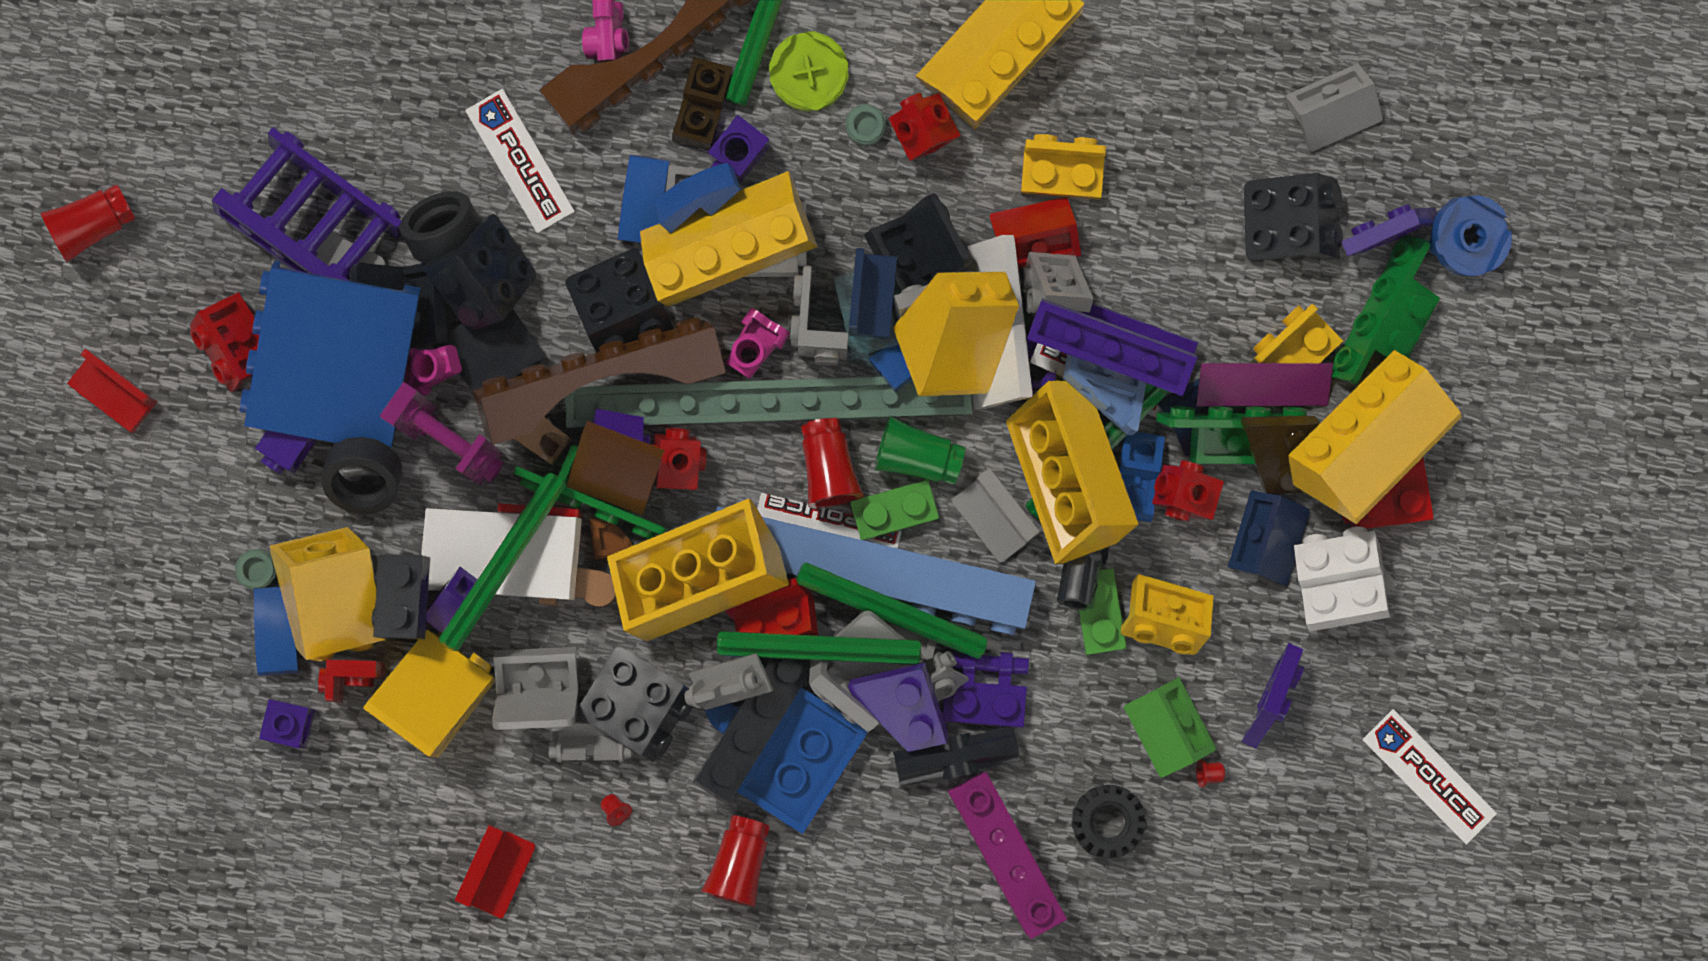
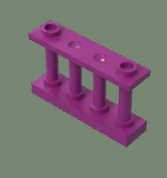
[380,382,504,486]
[947,772,1067,939]

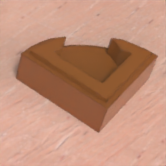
[590,519,633,560]

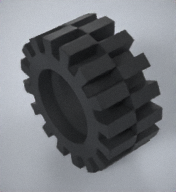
[1071,785,1147,859]

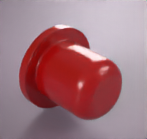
[1195,759,1226,788]
[600,794,632,827]

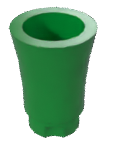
[874,416,966,484]

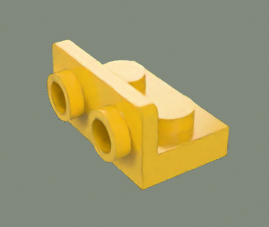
[1021,134,1107,200]
[1250,303,1343,363]
[1121,574,1214,655]

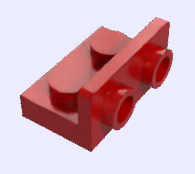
[190,292,259,393]
[725,578,818,658]
[318,660,385,703]

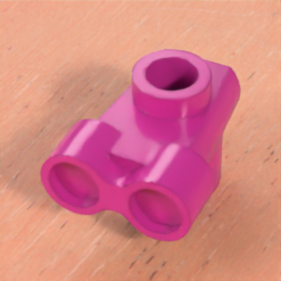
[582,0,629,62]
[725,308,791,379]
[404,345,462,396]

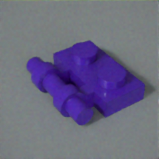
[943,652,1029,727]

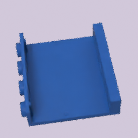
[239,260,421,449]

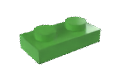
[850,480,939,541]
[1078,568,1127,655]

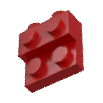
[1342,457,1434,530]

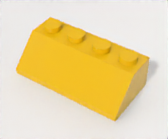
[915,0,1085,130]
[640,171,818,307]
[1288,350,1462,524]
[1006,381,1139,564]
[607,498,789,642]

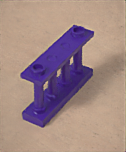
[212,127,402,281]
[1027,298,1198,396]

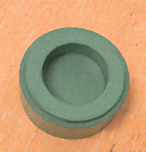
[846,104,886,146]
[235,549,277,590]

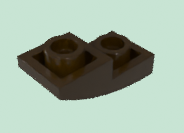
[672,57,733,150]

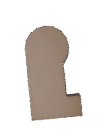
[514,417,572,466]
[538,568,616,608]

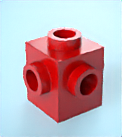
[888,93,961,161]
[650,428,706,490]
[1152,460,1224,522]

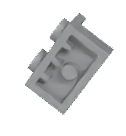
[1019,252,1093,320]

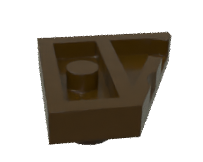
[1241,416,1320,494]

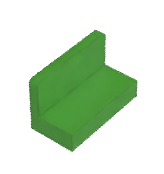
[1124,677,1217,778]

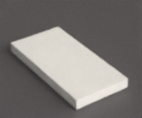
[962,235,1033,409]
[421,508,582,600]

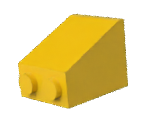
[893,272,1019,396]
[269,527,385,661]
[363,629,495,757]

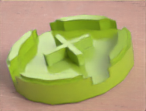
[769,31,848,112]

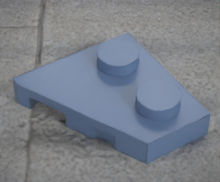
[1063,354,1146,436]

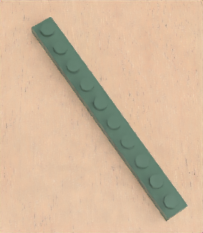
[565,376,972,429]

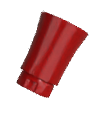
[40,184,136,263]
[801,417,864,509]
[701,815,770,908]

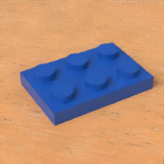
[737,687,868,834]

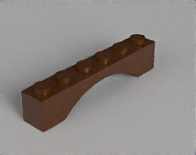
[539,0,752,134]
[473,317,726,445]

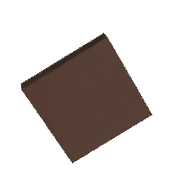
[566,421,665,515]

